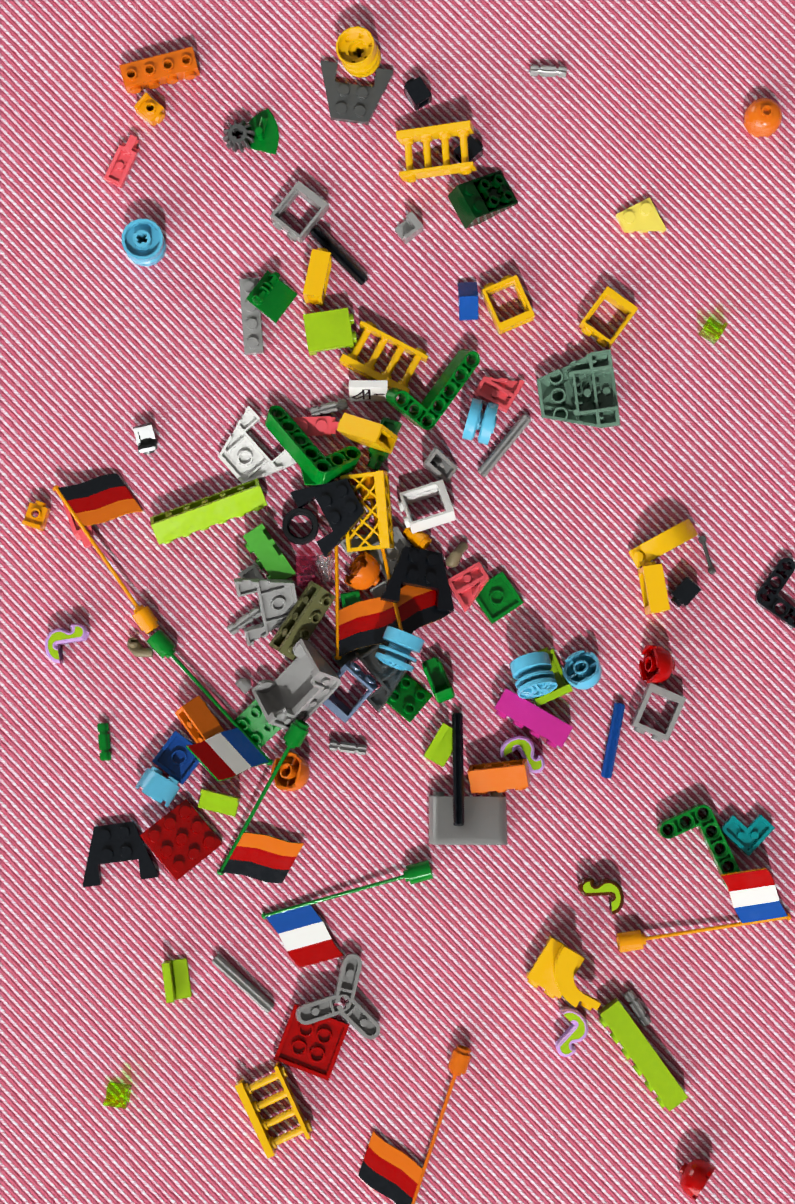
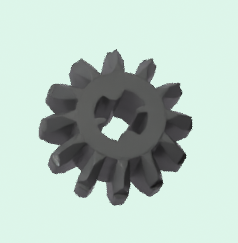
[223,120,255,153]

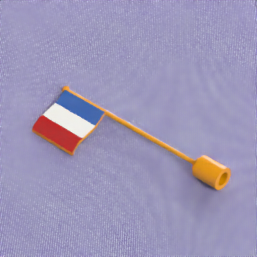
[616,868,791,953]

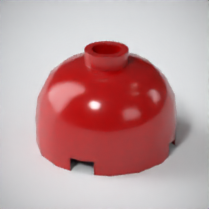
[639,645,675,684]
[679,1159,716,1201]

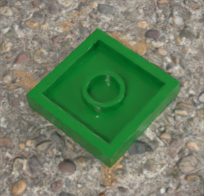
[475,571,523,624]

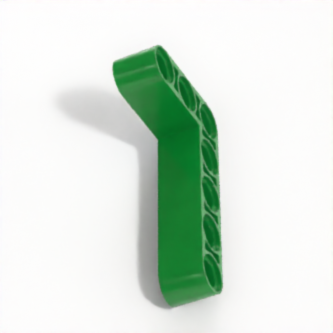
[386,349,480,430]
[265,405,361,485]
[657,804,740,889]

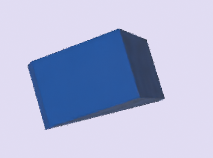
[458,282,478,321]

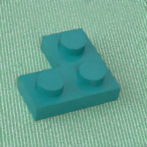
[720,814,775,856]

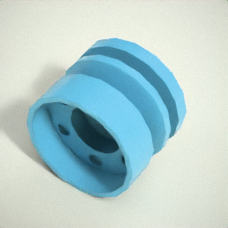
[375,626,424,672]
[509,652,558,699]

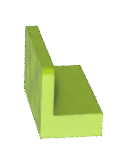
[423,723,453,767]
[198,788,240,817]
[161,958,192,1003]

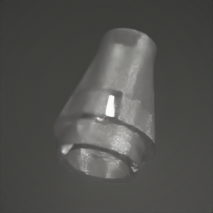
[315,554,334,582]

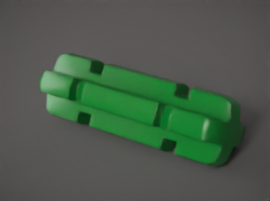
[97,723,112,761]

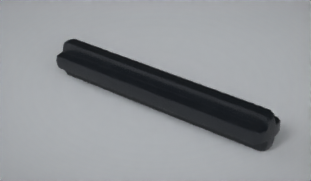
[311,226,368,285]

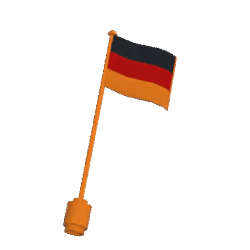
[358,1045,472,1204]

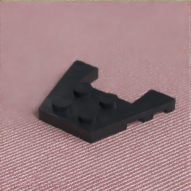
[291,478,366,557]
[380,546,454,613]
[83,821,159,887]

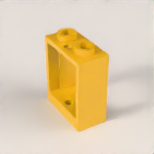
[303,248,332,306]
[481,275,535,335]
[579,286,638,348]
[637,561,670,615]

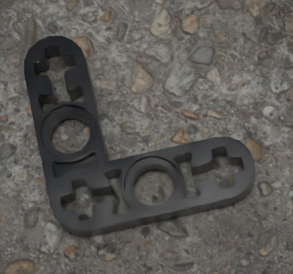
[755,558,795,628]

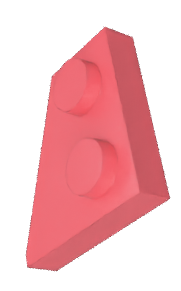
[474,376,525,413]
[447,562,489,612]

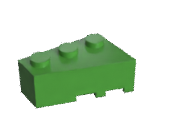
[243,524,297,580]

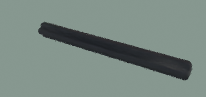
[452,713,464,826]

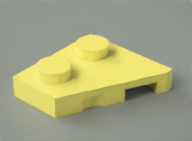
[615,197,666,233]

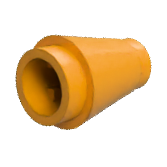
[403,527,432,550]

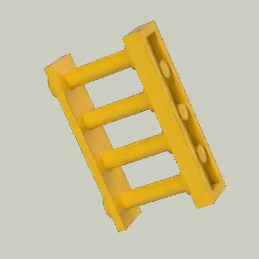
[396,120,477,183]
[339,321,428,395]
[235,1062,313,1159]

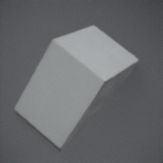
[423,447,458,483]

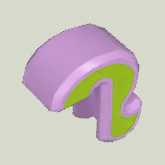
[45,623,90,664]
[499,735,545,773]
[555,1006,589,1057]

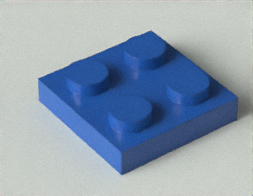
[152,731,200,785]

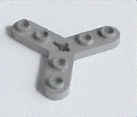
[295,954,380,1040]

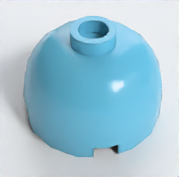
[562,650,602,690]

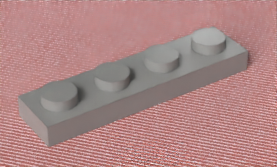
[239,278,264,355]

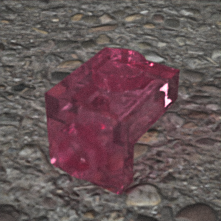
[296,556,316,587]

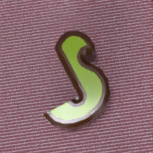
[578,876,624,915]

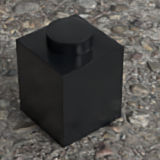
[404,76,432,111]
[453,135,483,163]
[669,577,701,608]

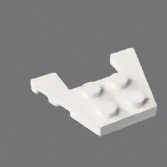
[218,406,297,484]

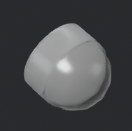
[235,678,251,694]

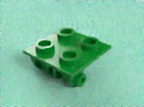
[246,270,297,323]
[386,673,432,722]
[234,699,282,748]

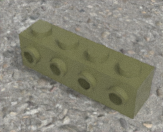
[269,581,335,661]

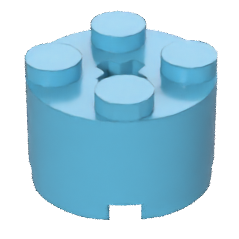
[135,766,180,808]

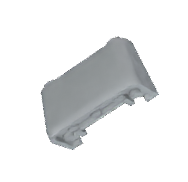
[251,638,341,730]
[429,792,507,845]

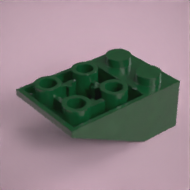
[448,170,518,229]

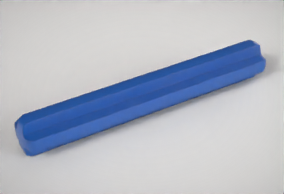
[601,703,625,778]

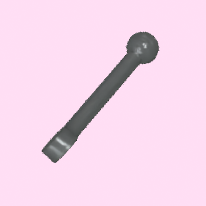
[698,536,716,574]

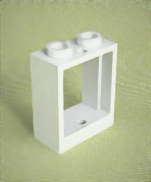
[397,479,456,534]

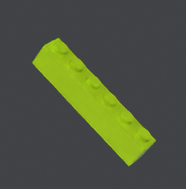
[150,478,267,545]
[598,998,688,1112]

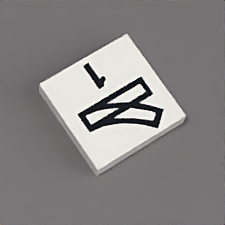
[349,380,388,401]

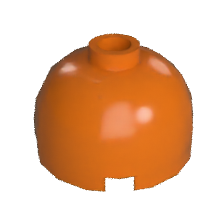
[744,98,782,137]
[344,551,380,590]
[271,752,310,791]

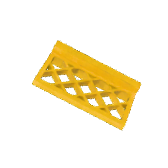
[340,470,394,552]

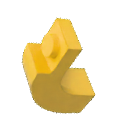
[629,519,698,568]
[554,944,601,1011]

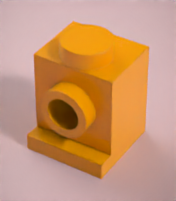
[134,93,166,127]
[22,500,51,531]

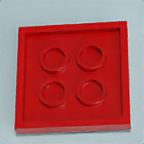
[140,799,222,881]
[274,1003,349,1081]

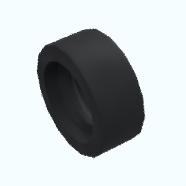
[282,508,319,545]

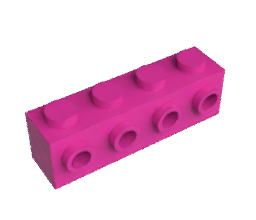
[494,688,573,749]

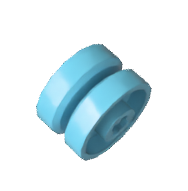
[122,219,166,266]
[462,398,499,445]

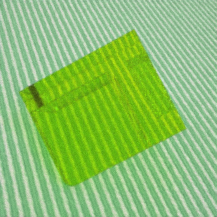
[699,317,728,344]
[103,1082,132,1109]

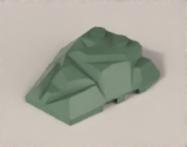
[537,349,620,428]

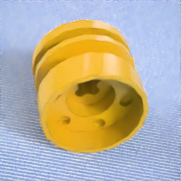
[336,26,381,78]

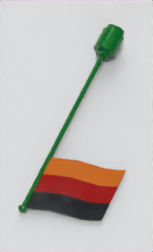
[217,718,309,883]

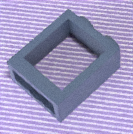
[323,660,378,723]

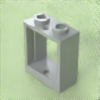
[270,180,329,243]
[630,683,686,743]

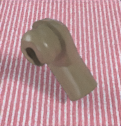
[445,541,468,568]
[127,637,153,657]

